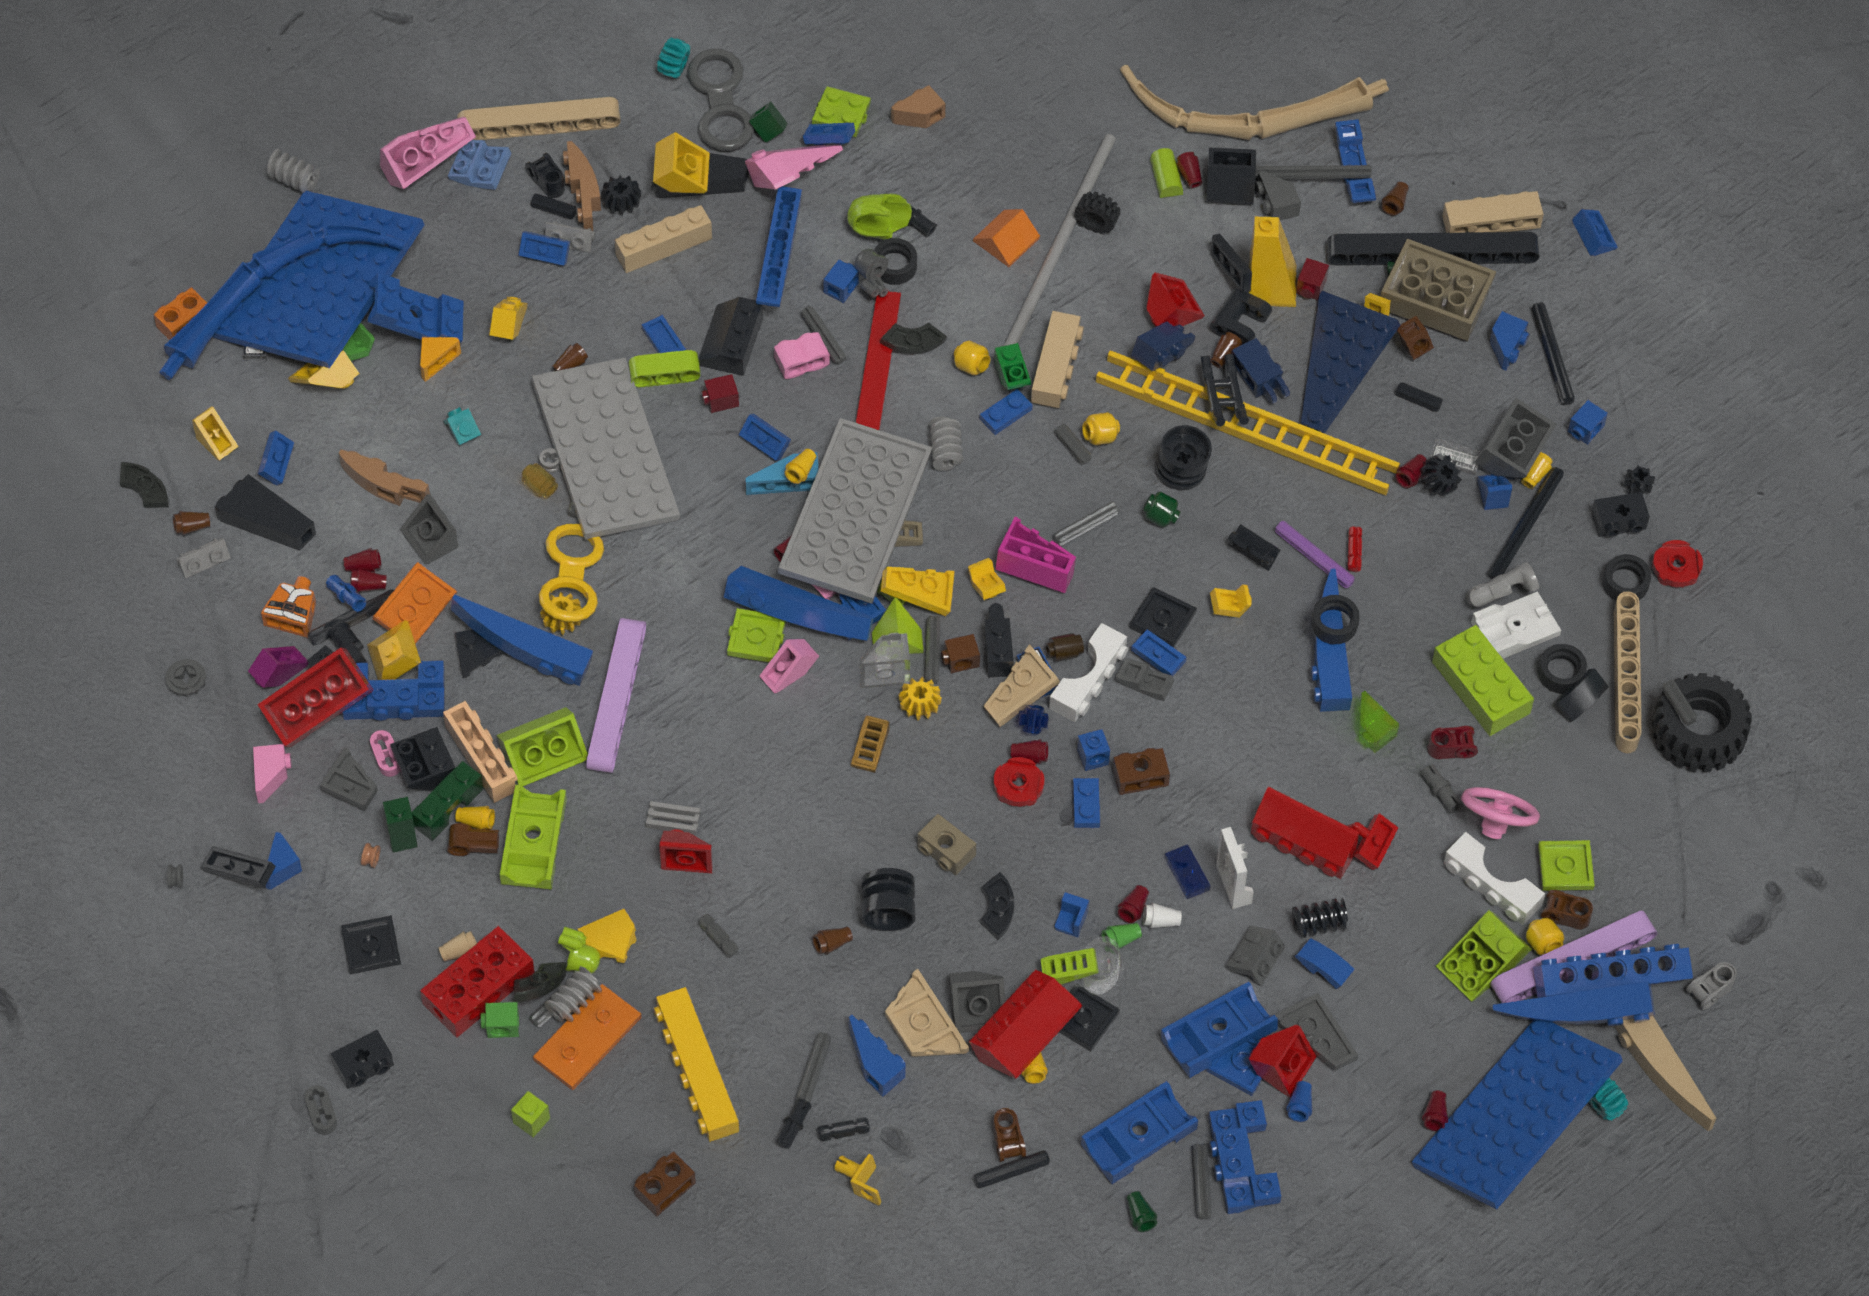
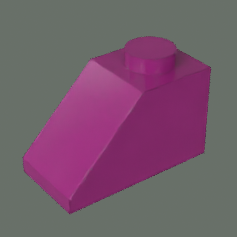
[248,646,308,688]

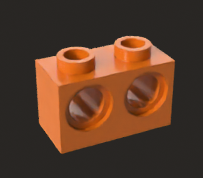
[154,287,207,340]

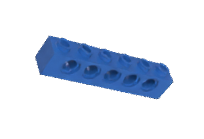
[1533,944,1693,998]

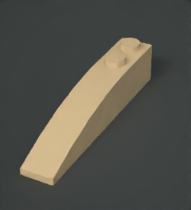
[1611,1016,1716,1131]

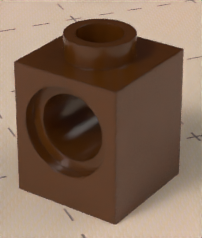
[1397,316,1434,360]
[941,634,980,674]

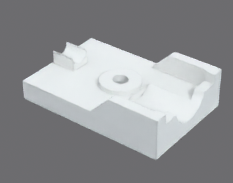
[1471,591,1561,659]
[1216,827,1254,909]

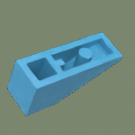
[746,452,819,495]

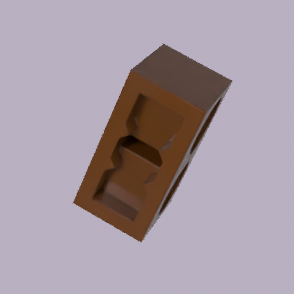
[634,1151,696,1217]

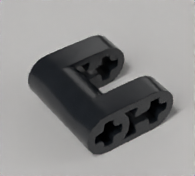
[1210,289,1273,345]

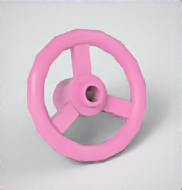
[1461,787,1540,839]

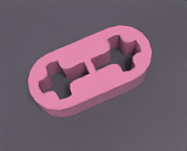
[370,730,401,777]

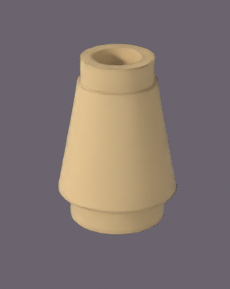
[438,931,477,962]

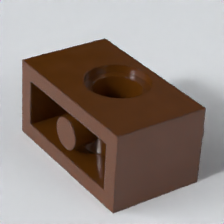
[1112,748,1170,795]

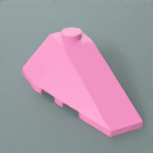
[380,117,476,189]
[745,144,843,189]

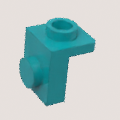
[443,407,481,446]

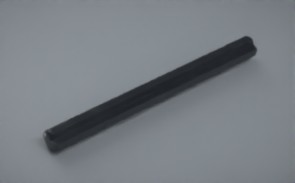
[1488,467,1564,579]

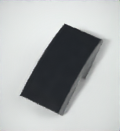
[1556,668,1609,722]

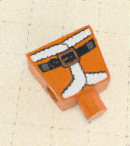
[261,576,316,638]

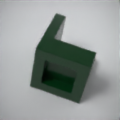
[749,101,788,142]

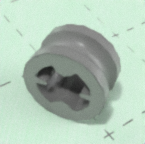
[539,448,560,473]

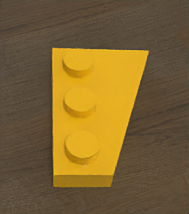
[881,566,955,616]

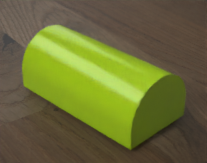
[1150,148,1183,198]

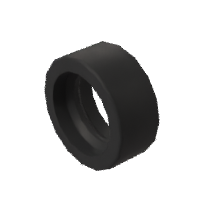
[874,238,917,285]
[1602,554,1651,601]
[1311,595,1360,644]
[1538,644,1587,694]

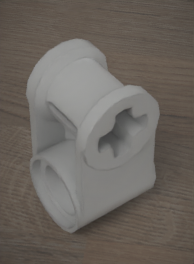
[1686,962,1737,1010]

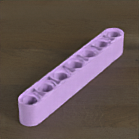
[587,618,646,773]
[1490,911,1658,1003]

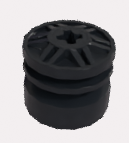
[1156,425,1212,490]
[862,868,915,931]

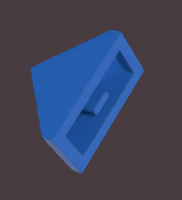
[1477,474,1512,510]
[266,832,302,889]

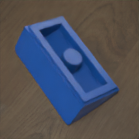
[1572,209,1618,256]

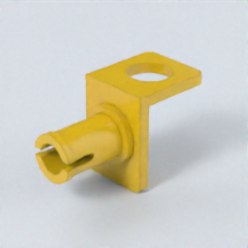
[835,1154,882,1205]

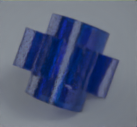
[1018,704,1049,734]

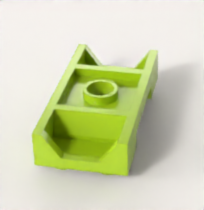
[500,785,567,889]

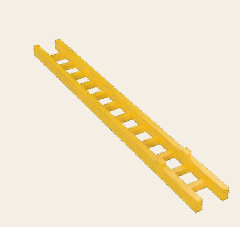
[1096,350,1400,496]

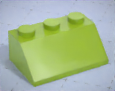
[496,707,588,787]

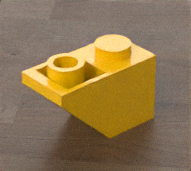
[490,297,528,340]

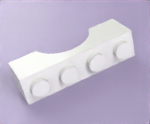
[1049,623,1128,722]
[1444,832,1545,925]

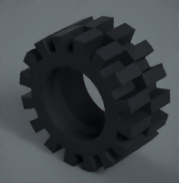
[1074,191,1121,234]

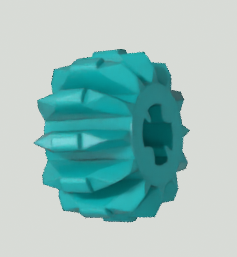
[657,37,690,78]
[1589,1077,1628,1121]

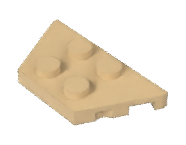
[885,969,969,1057]

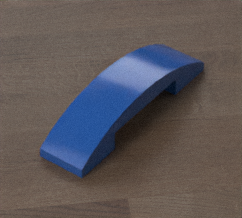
[1335,119,1376,203]

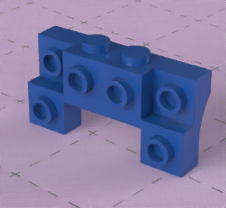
[343,661,445,721]
[1208,1100,1282,1214]

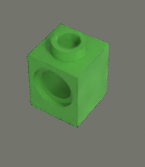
[481,1002,519,1038]

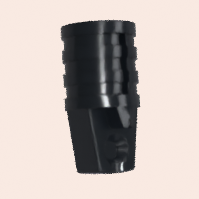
[329,622,367,663]

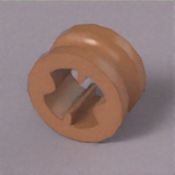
[361,843,381,868]

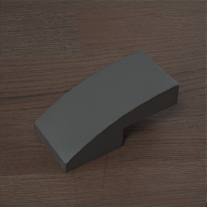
[1116,658,1174,701]

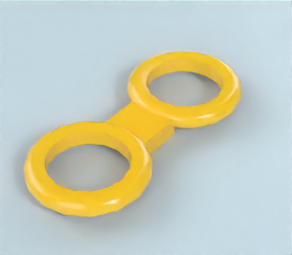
[539,524,604,622]

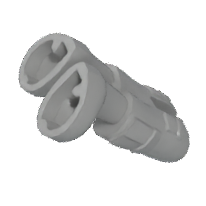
[1466,562,1539,607]

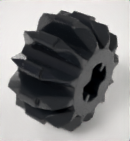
[601,174,641,216]
[1420,454,1462,496]

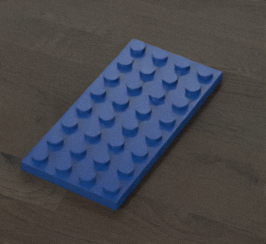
[1412,1020,1622,1210]

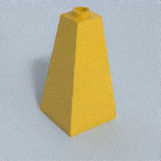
[1248,216,1297,307]

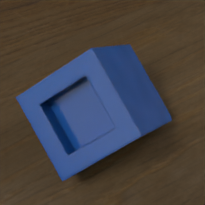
[1054,892,1089,938]

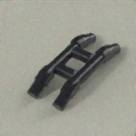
[1201,354,1249,427]

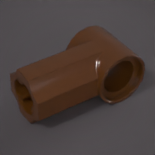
[447,823,499,856]

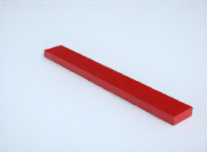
[856,291,901,430]

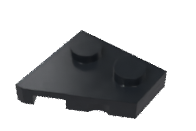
[455,629,505,678]

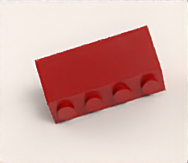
[1251,786,1359,879]
[969,969,1082,1079]

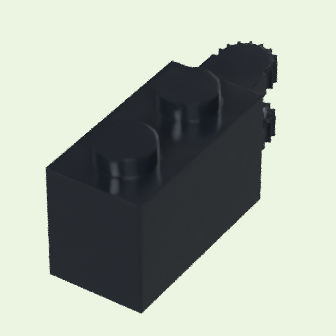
[984,603,1014,678]

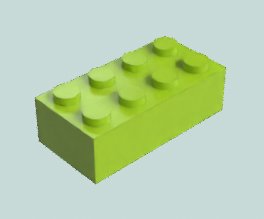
[1432,625,1534,736]

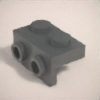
[1226,926,1285,985]

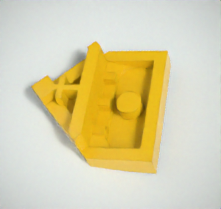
[577,908,637,963]

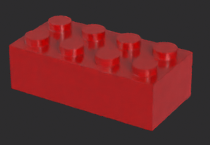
[257,647,374,747]

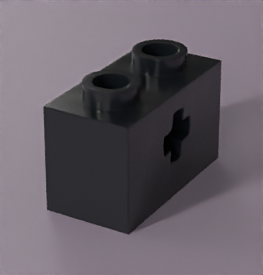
[1591,492,1650,537]
[330,1030,394,1089]

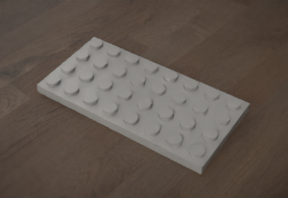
[532,358,680,539]
[778,418,933,603]

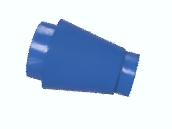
[1286,1081,1312,1122]

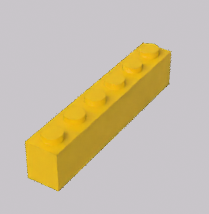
[653,987,739,1142]

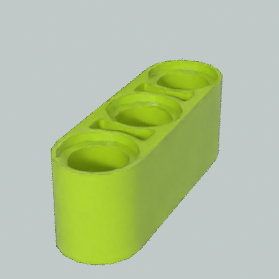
[628,350,701,387]

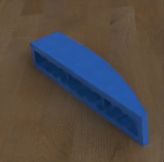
[756,186,802,307]
[724,566,873,641]
[1311,568,1352,712]
[451,594,593,686]
[1493,981,1655,1026]

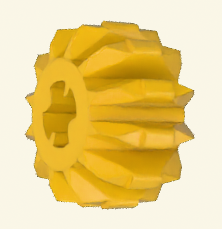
[540,591,581,635]
[899,677,942,720]

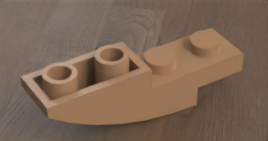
[563,141,601,231]
[339,449,430,506]

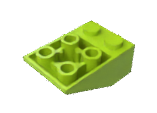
[1436,910,1532,1002]

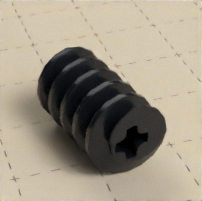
[1292,897,1348,938]

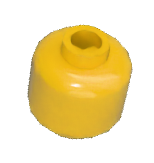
[954,340,990,376]
[1082,412,1120,445]
[1525,918,1564,956]

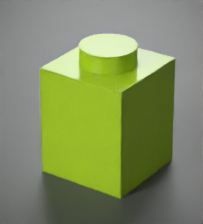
[511,1091,550,1138]

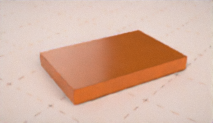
[372,562,457,645]

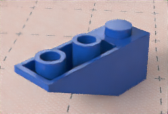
[849,1015,906,1097]

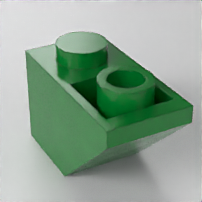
[994,343,1031,390]

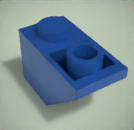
[1490,311,1529,371]

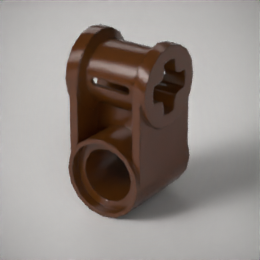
[1541,890,1593,930]
[993,1108,1026,1162]

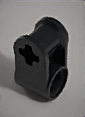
[525,152,565,198]

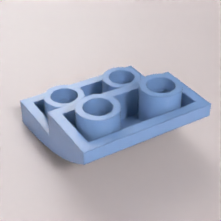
[448,140,511,190]

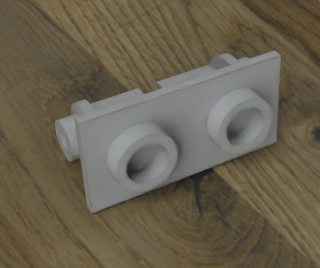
[545,221,595,252]
[176,538,231,578]

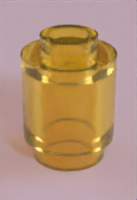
[522,463,558,499]

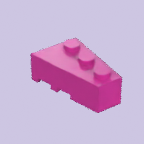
[995,516,1076,593]

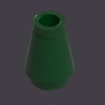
[1126,1191,1157,1232]

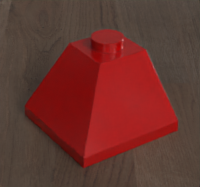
[1147,272,1205,327]
[659,829,713,873]
[1249,1025,1316,1097]

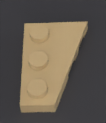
[984,644,1060,727]

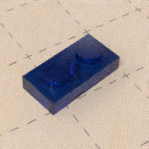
[1165,844,1211,899]

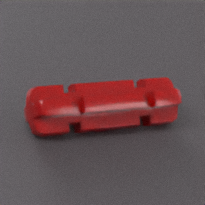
[1348,526,1362,572]

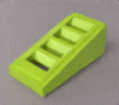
[1041,948,1099,985]

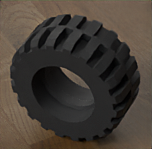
[1651,673,1752,772]

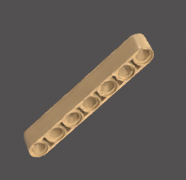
[457,97,621,140]
[1614,592,1641,753]

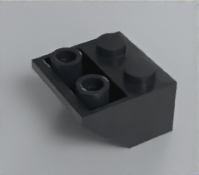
[1206,147,1256,205]
[390,727,456,791]

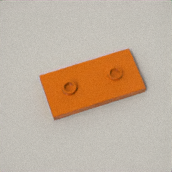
[533,984,642,1091]

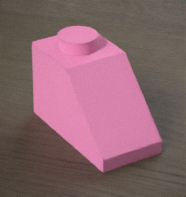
[760,639,819,693]
[253,744,292,803]

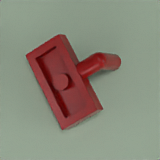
[1347,813,1399,870]

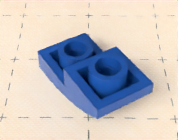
[1295,938,1354,989]

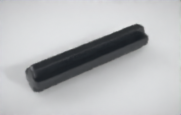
[974,1150,1050,1188]

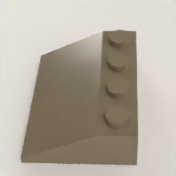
[1381,239,1497,341]

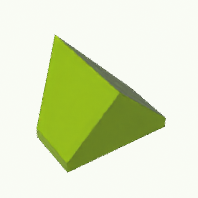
[872,597,923,656]

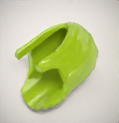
[847,194,912,239]

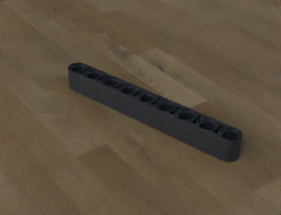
[1327,232,1540,266]

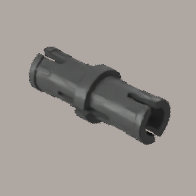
[1421,764,1463,813]

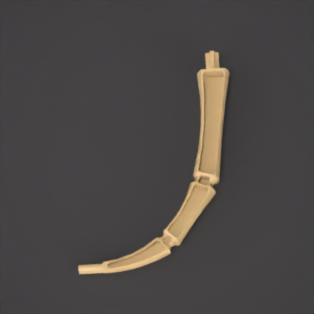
[1120,65,1389,140]

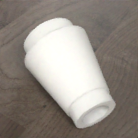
[1142,903,1182,928]

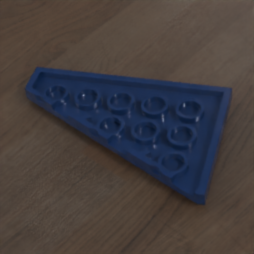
[1301,291,1400,434]

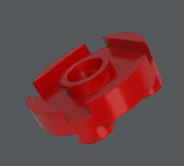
[1652,540,1703,587]
[994,757,1044,807]

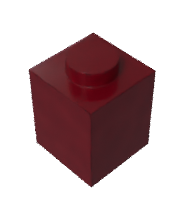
[1296,258,1329,300]
[701,374,739,413]

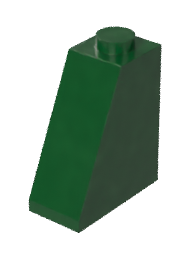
[383,797,418,853]

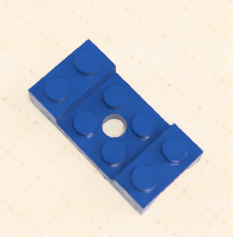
[368,273,464,343]
[1161,982,1278,1078]
[1081,1081,1198,1184]

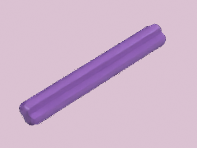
[1275,521,1355,588]

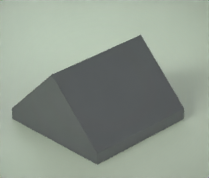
[400,494,458,564]

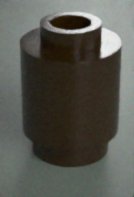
[1045,633,1084,662]

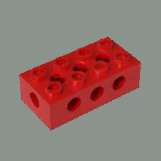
[420,926,535,1038]

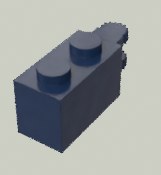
[1131,321,1196,371]
[1231,338,1290,404]

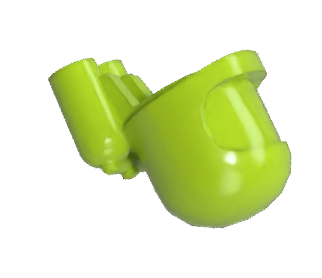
[558,927,600,974]

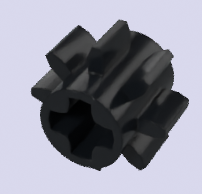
[1623,465,1655,494]

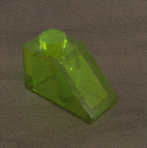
[1358,691,1399,753]

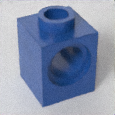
[823,260,859,303]
[1568,400,1608,445]
[1077,729,1110,771]

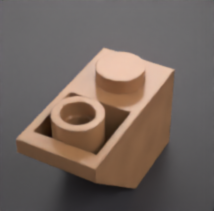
[891,85,946,128]

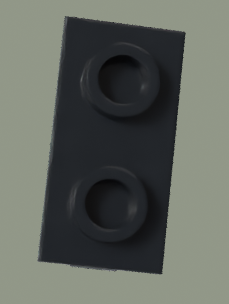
[1228,524,1281,571]

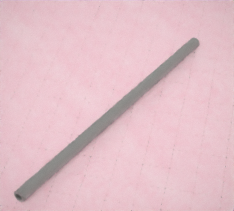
[1004,134,1116,346]

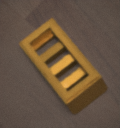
[851,715,890,773]

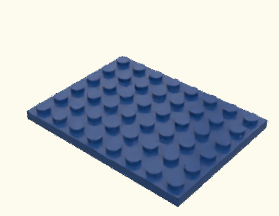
[212,191,425,368]

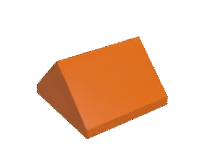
[973,209,1040,267]

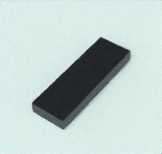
[1211,233,1252,293]
[200,846,276,888]

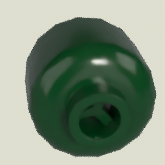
[1142,491,1181,528]

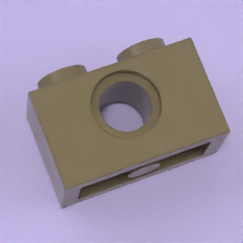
[917,814,976,876]

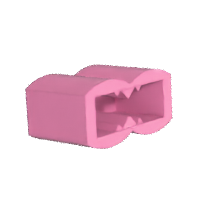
[774,332,830,379]

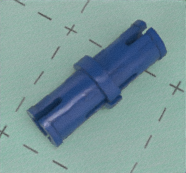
[326,575,366,612]

